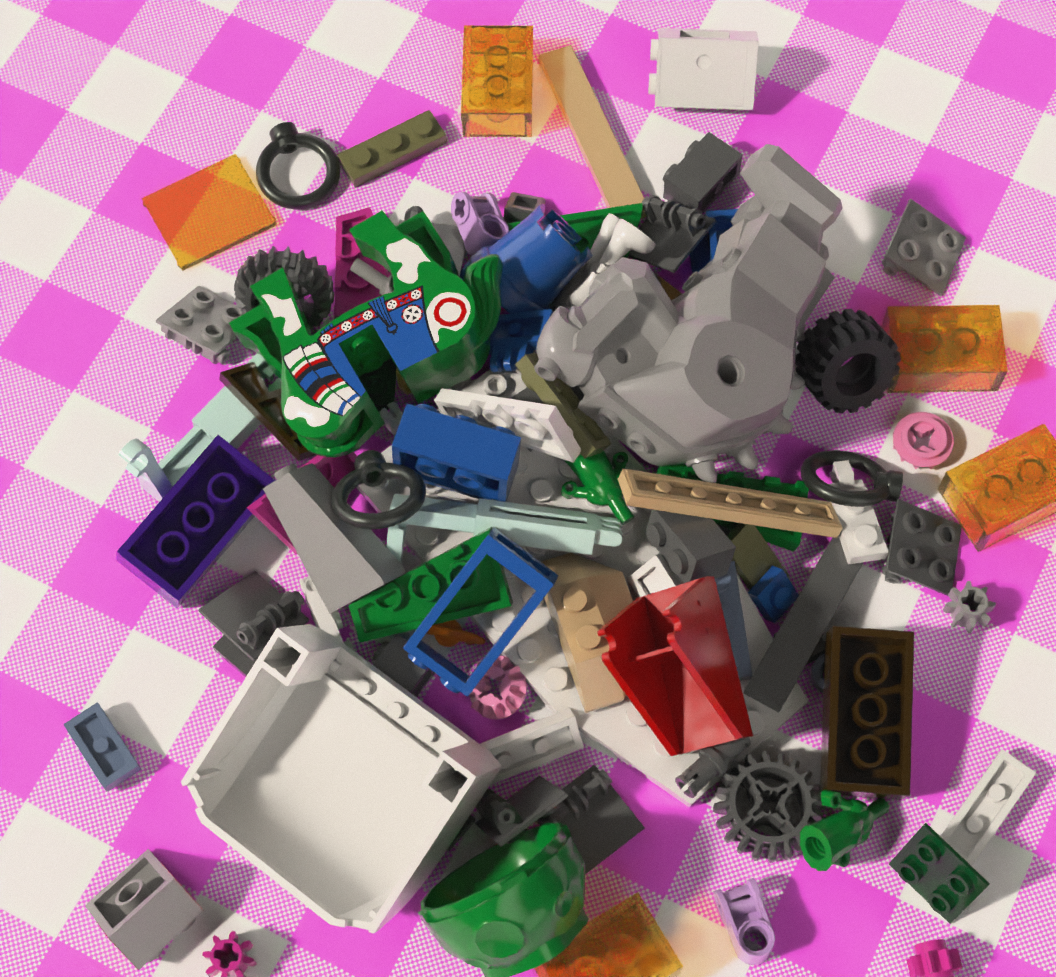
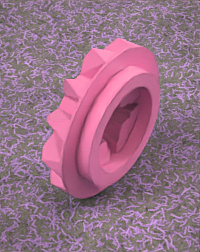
[893,412,954,470]
[469,656,527,720]

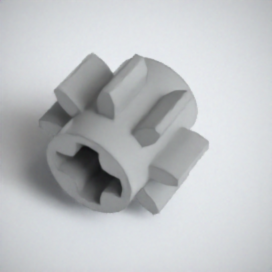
[943,581,996,633]

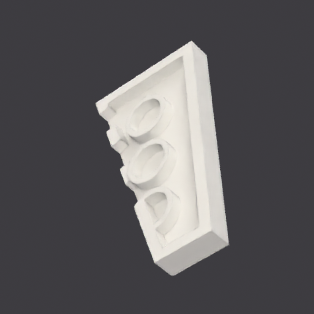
[434,388,581,463]

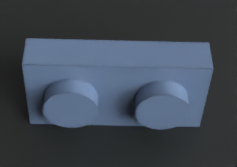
[63,702,142,792]

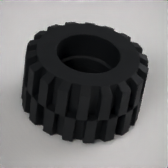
[795,309,901,414]

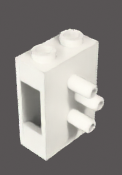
[648,28,759,110]

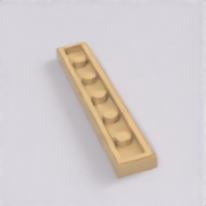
[539,45,647,219]
[618,469,843,538]

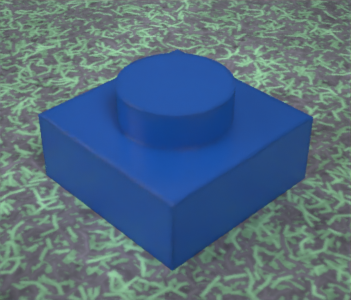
[748,566,799,623]

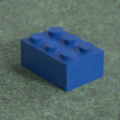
[392,403,521,502]

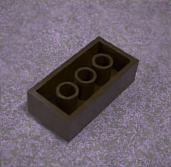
[820,626,914,800]

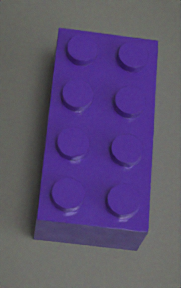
[116,435,276,608]

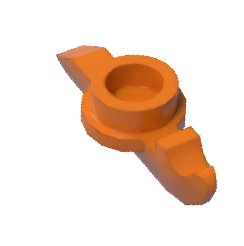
[415,620,486,647]

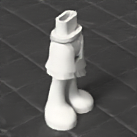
[552,213,656,310]

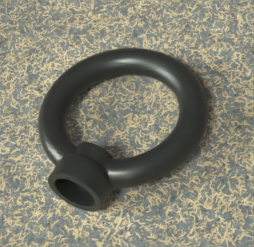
[256,122,340,210]
[331,450,426,529]
[801,450,903,507]

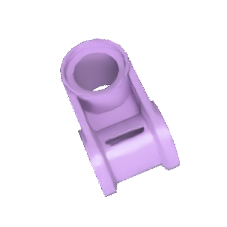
[451,192,509,256]
[713,878,775,965]

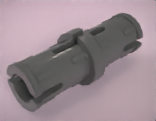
[675,738,751,798]

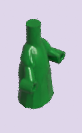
[561,451,634,525]
[800,790,890,872]

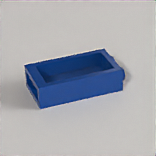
[403,527,559,697]

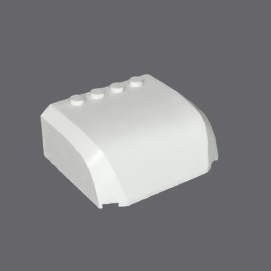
[181,624,502,933]

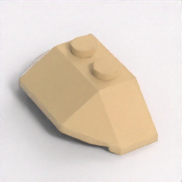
[541,553,633,713]

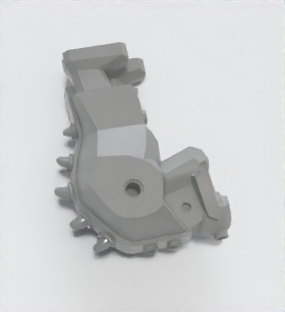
[534,144,843,483]

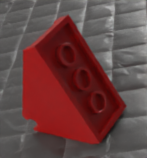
[597,576,753,756]

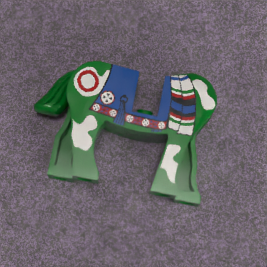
[229,210,503,457]

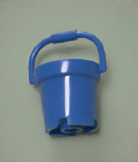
[460,204,592,313]

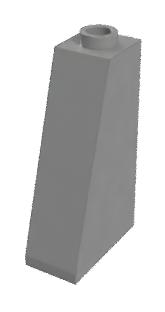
[263,463,406,614]

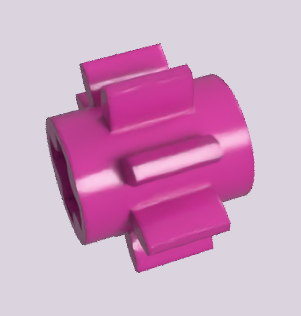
[202,931,257,977]
[906,939,963,977]

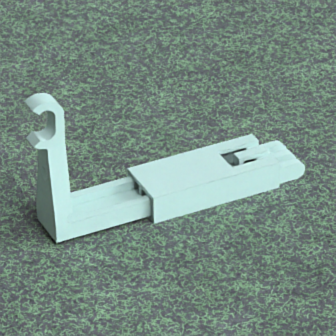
[118,353,281,502]
[386,494,622,564]

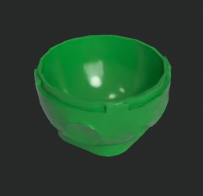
[417,823,589,977]

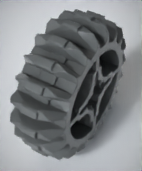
[234,245,334,329]
[713,751,824,863]

